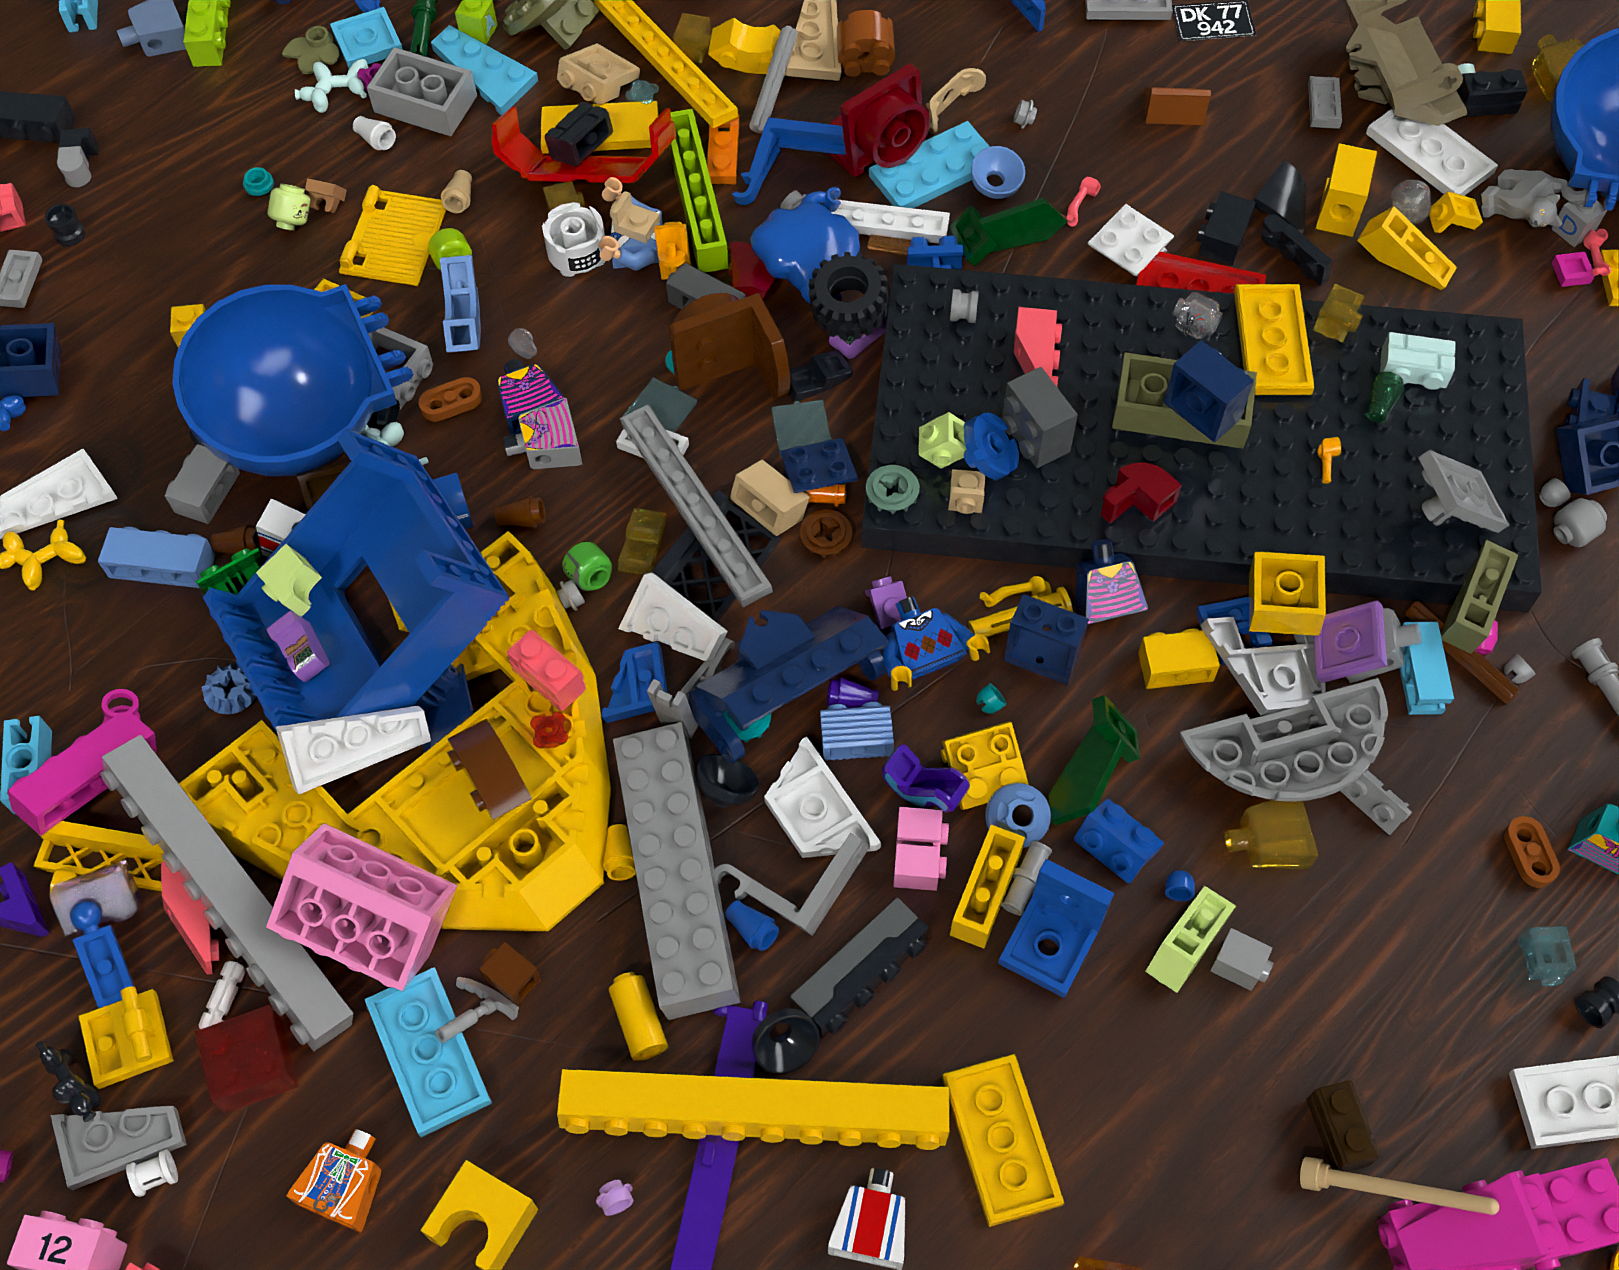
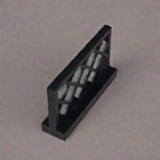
[652,490,781,623]

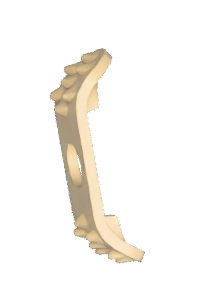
[926,68,986,134]

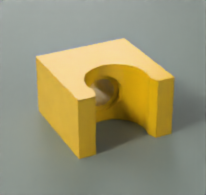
[1315,143,1377,237]
[421,1160,538,1270]

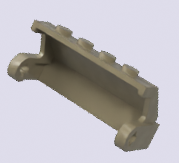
[1345,0,1467,126]

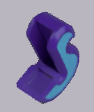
[881,744,970,812]

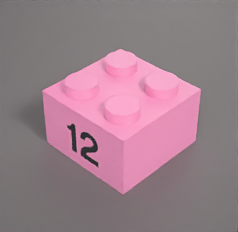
[7,1211,128,1270]

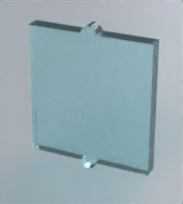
[623,377,697,433]
[771,400,831,456]

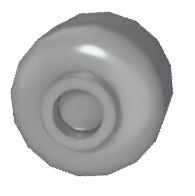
[1554,498,1607,548]

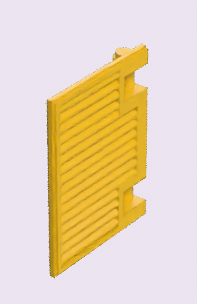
[339,185,446,286]

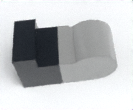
[57,128,99,187]

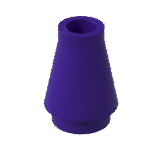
[826,677,878,708]

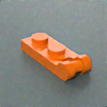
[707,113,740,184]

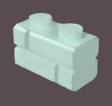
[1380,332,1455,389]

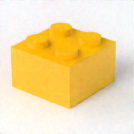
[1249,552,1326,636]

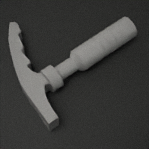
[435,977,519,1043]

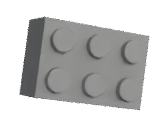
[367,47,477,136]

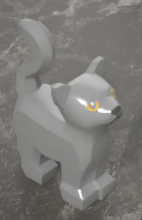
[1481,169,1587,227]

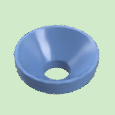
[971,146,1025,199]
[985,783,1051,848]

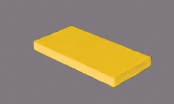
[541,101,658,154]
[1234,284,1314,395]
[942,1054,1064,1227]

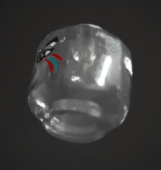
[1390,180,1431,225]
[1172,292,1223,340]

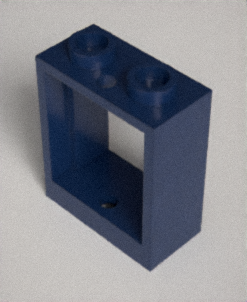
[1004,594,1089,685]

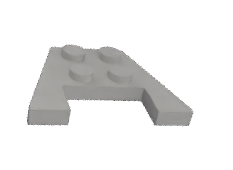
[1201,617,1326,716]

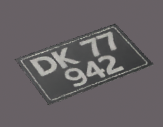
[1172,0,1257,41]

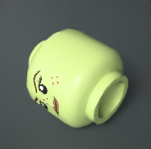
[267,183,310,230]

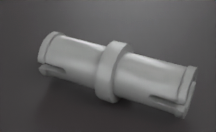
[1001,841,1052,916]

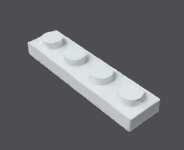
[831,200,950,243]

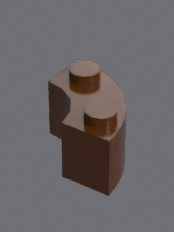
[447,719,532,820]

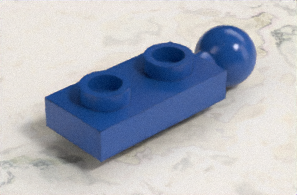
[70,901,138,1008]

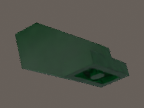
[949,198,1068,266]
[1048,695,1140,826]

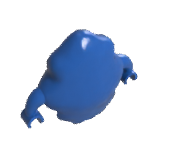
[750,187,860,304]

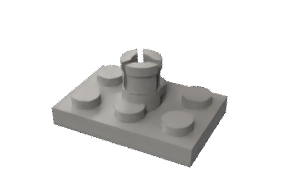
[1419,450,1509,533]

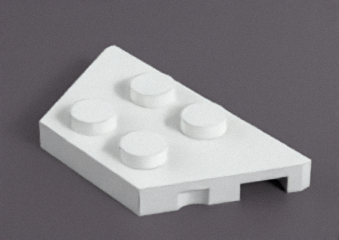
[764,737,881,858]

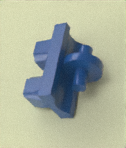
[906,236,963,270]

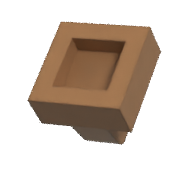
[305,178,347,213]

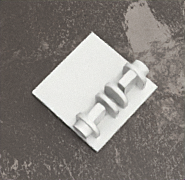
[1088,204,1174,276]

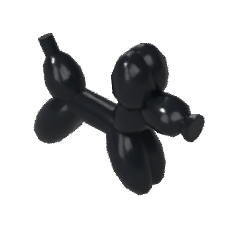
[35,1041,100,1122]

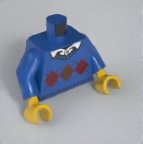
[882,596,990,691]

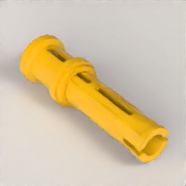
[968,586,1073,637]

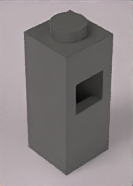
[666,263,745,309]

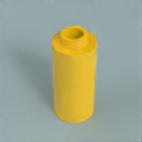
[609,972,668,1061]

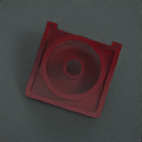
[828,63,930,178]

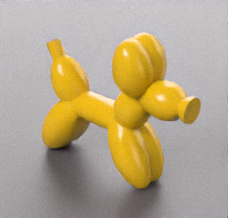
[0,520,86,590]

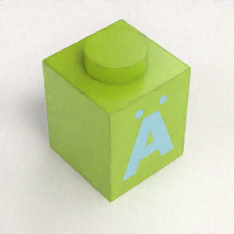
[455,0,498,45]

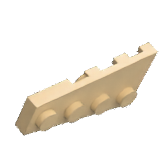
[784,0,841,81]

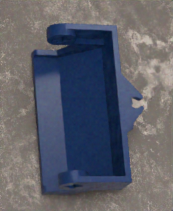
[688,606,889,764]

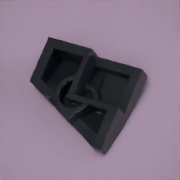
[1254,160,1306,235]

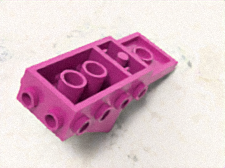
[1377,1158,1619,1270]

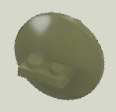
[503,0,599,50]

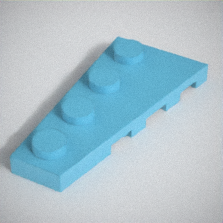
[431,25,538,116]

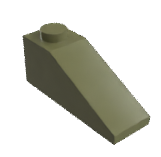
[1441,540,1518,654]

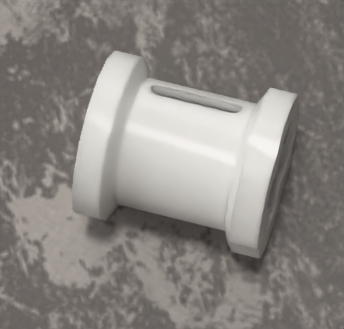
[126,1149,178,1197]

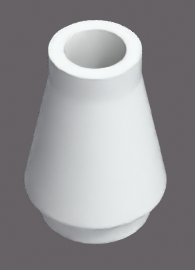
[353,116,396,150]

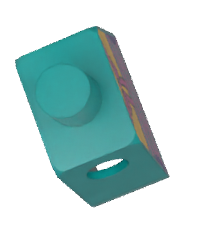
[1567,804,1619,874]

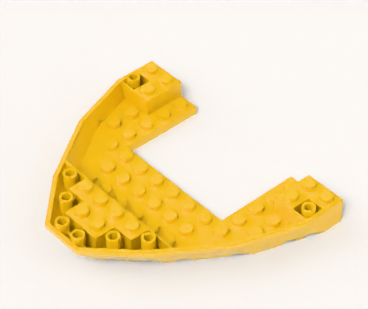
[179,531,611,931]

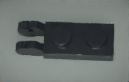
[1261,214,1333,286]

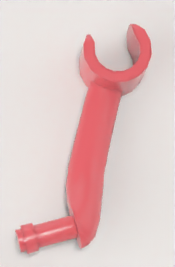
[1067,177,1101,227]
[1583,228,1611,276]

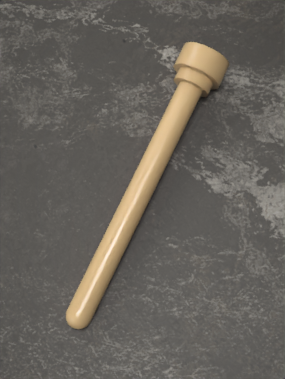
[1300,1157,1499,1215]

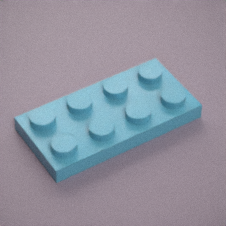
[869,121,990,208]
[364,967,492,1137]

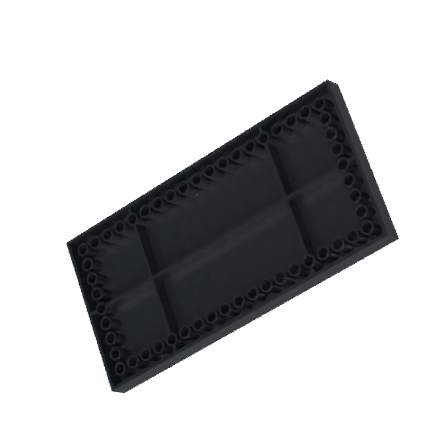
[861,264,1542,612]

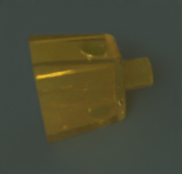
[1532,34,1584,102]
[1225,800,1318,869]

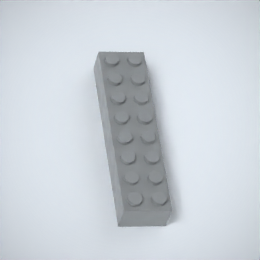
[613,722,741,1020]

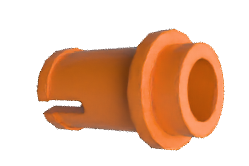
[805,484,847,507]

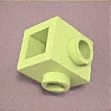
[919,412,967,468]

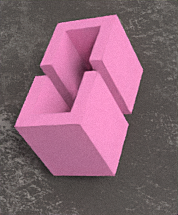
[893,807,949,891]

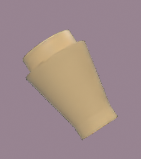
[441,170,472,213]

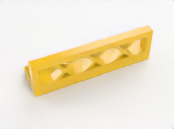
[33,821,164,891]

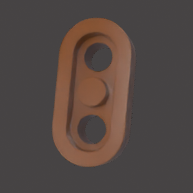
[419,377,482,422]
[1504,816,1560,888]

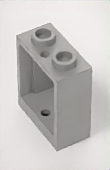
[368,327,433,410]

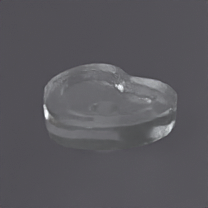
[508,328,537,359]

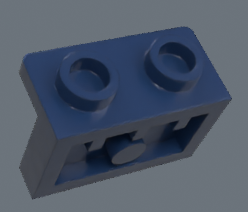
[1564,378,1616,426]

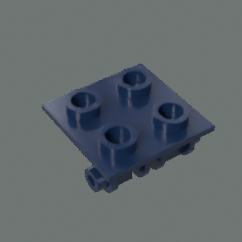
[780,438,858,493]
[413,663,474,753]

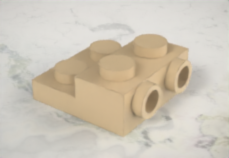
[557,43,640,105]

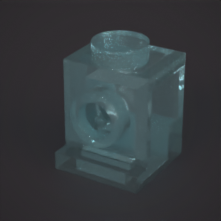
[1518,926,1577,987]

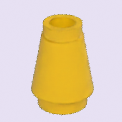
[603,824,636,881]

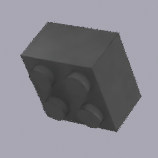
[1001,367,1078,468]

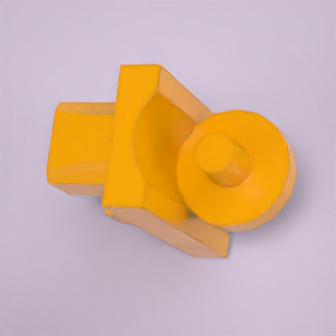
[654,221,691,280]

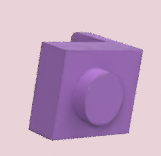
[865,576,907,629]

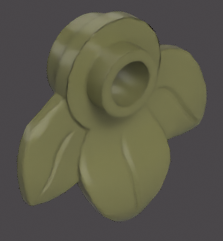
[282,26,339,74]

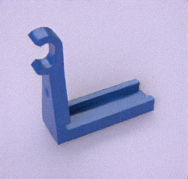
[732,118,846,205]

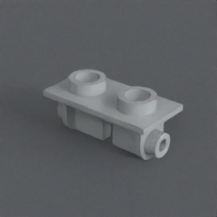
[1340,768,1412,835]

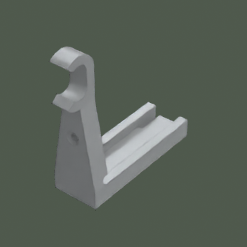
[647,637,735,739]
[715,832,869,936]

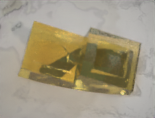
[618,508,666,575]

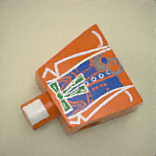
[286,1129,381,1233]

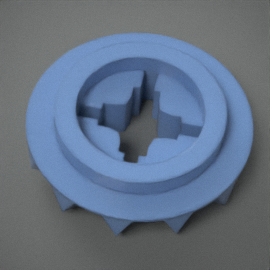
[201,662,256,714]

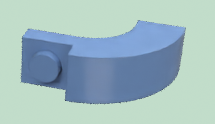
[440,255,481,352]

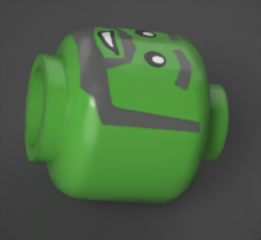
[562,542,612,591]

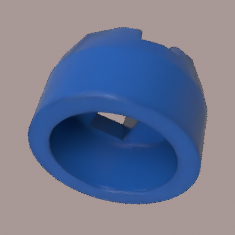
[1165,870,1195,901]

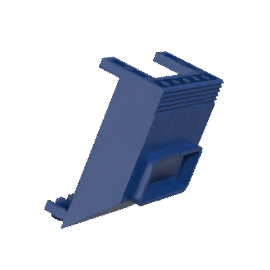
[203,429,509,741]

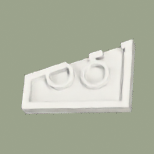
[618,572,728,661]

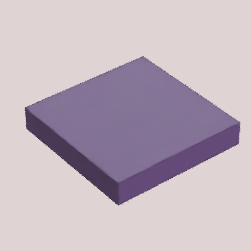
[1314,600,1387,683]

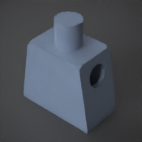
[117,0,186,56]

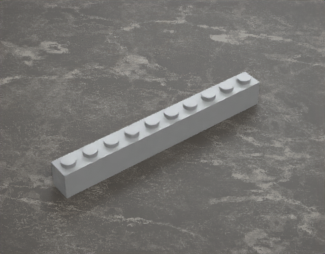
[100,735,353,1052]

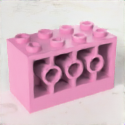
[266,823,457,991]

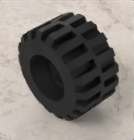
[808,252,889,340]

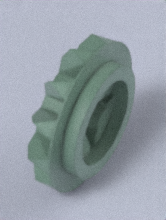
[866,465,919,514]

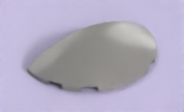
[1180,678,1388,802]

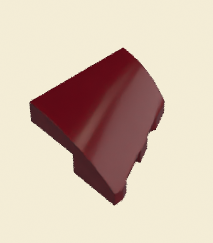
[727,241,776,300]

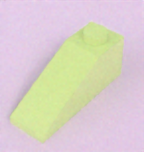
[1145,886,1236,993]

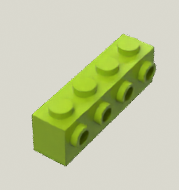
[183,0,230,67]

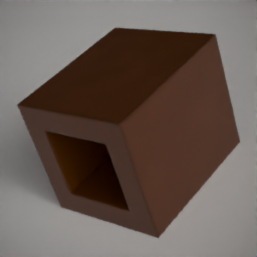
[479,942,542,1006]

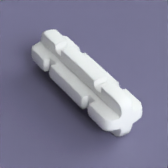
[198,961,246,1034]

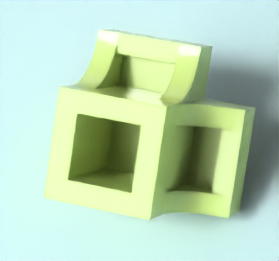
[256,544,322,617]

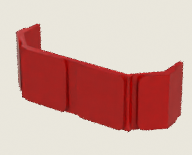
[492,106,676,183]

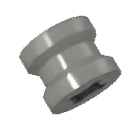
[950,289,979,323]

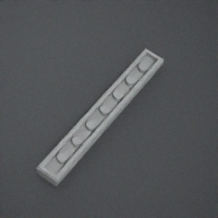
[620,404,773,607]

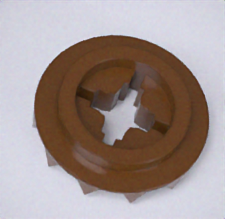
[800,509,852,558]

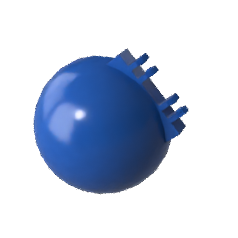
[1550,28,1619,211]
[172,284,414,476]

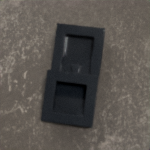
[789,350,853,402]

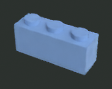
[98,527,216,588]

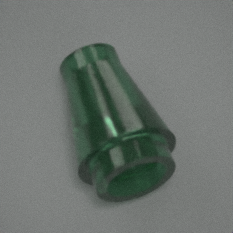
[1367,371,1404,423]

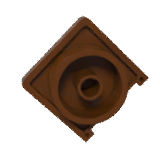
[669,293,790,400]

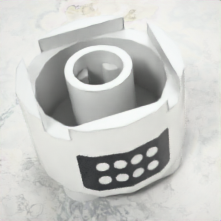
[542,202,605,277]

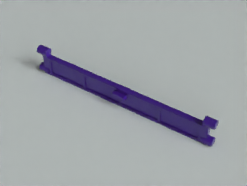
[671,1001,768,1270]

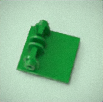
[196,548,263,595]

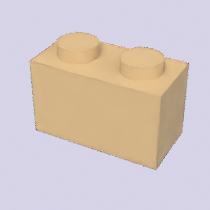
[730,460,810,536]

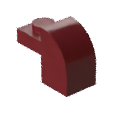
[1101,463,1182,523]

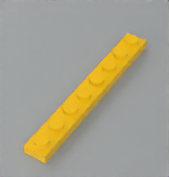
[593,0,738,128]

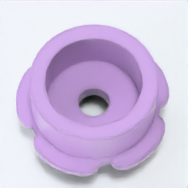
[596,1180,634,1216]

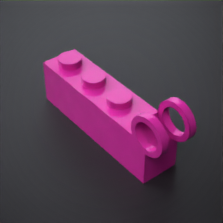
[7,689,157,836]

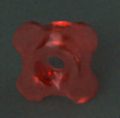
[530,712,568,749]

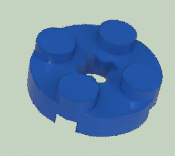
[964,412,1019,481]

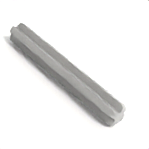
[749,26,798,134]

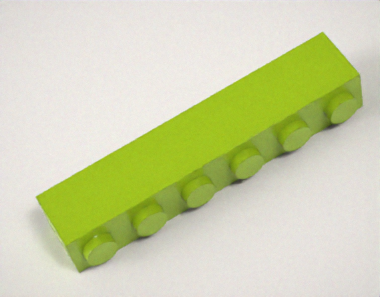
[668,109,729,273]

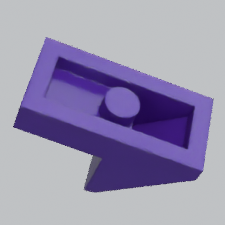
[0,862,50,937]

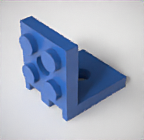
[998,859,1114,998]

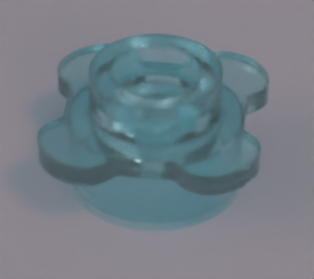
[626,80,659,104]

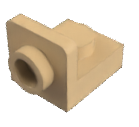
[610,191,660,243]
[948,469,985,514]

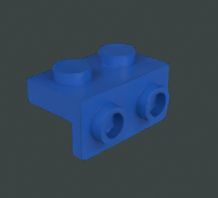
[1074,799,1164,883]

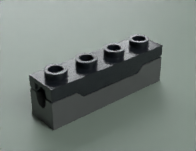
[790,897,929,1039]

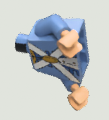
[598,177,663,271]

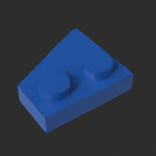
[602,642,668,723]

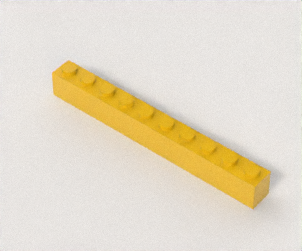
[557,1069,949,1150]

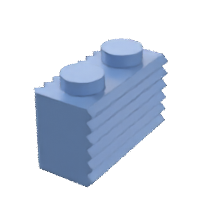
[820,702,894,761]

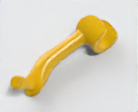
[980,576,1052,608]

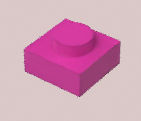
[1552,252,1595,287]

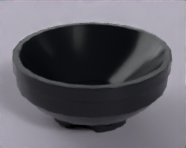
[695,754,759,808]
[751,1009,820,1074]

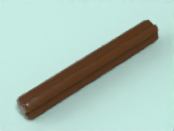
[1405,601,1520,703]

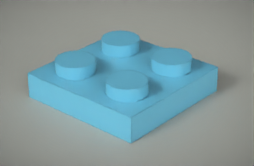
[330,7,403,69]

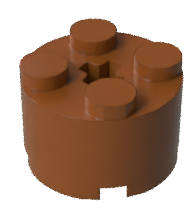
[837,10,895,77]

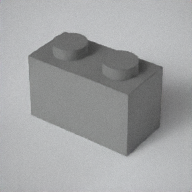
[165,444,240,524]

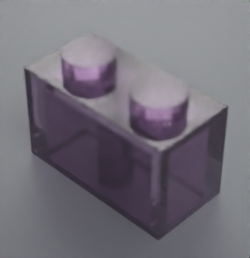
[49,860,142,936]

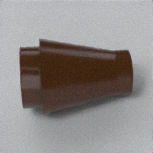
[494,495,546,528]
[211,524,262,554]

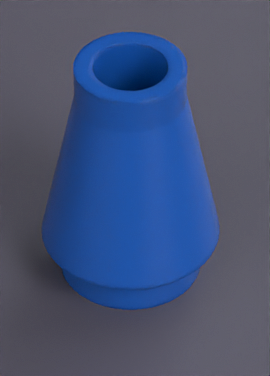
[725,900,779,951]

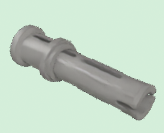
[1571,638,1619,716]

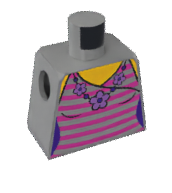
[503,398,583,469]

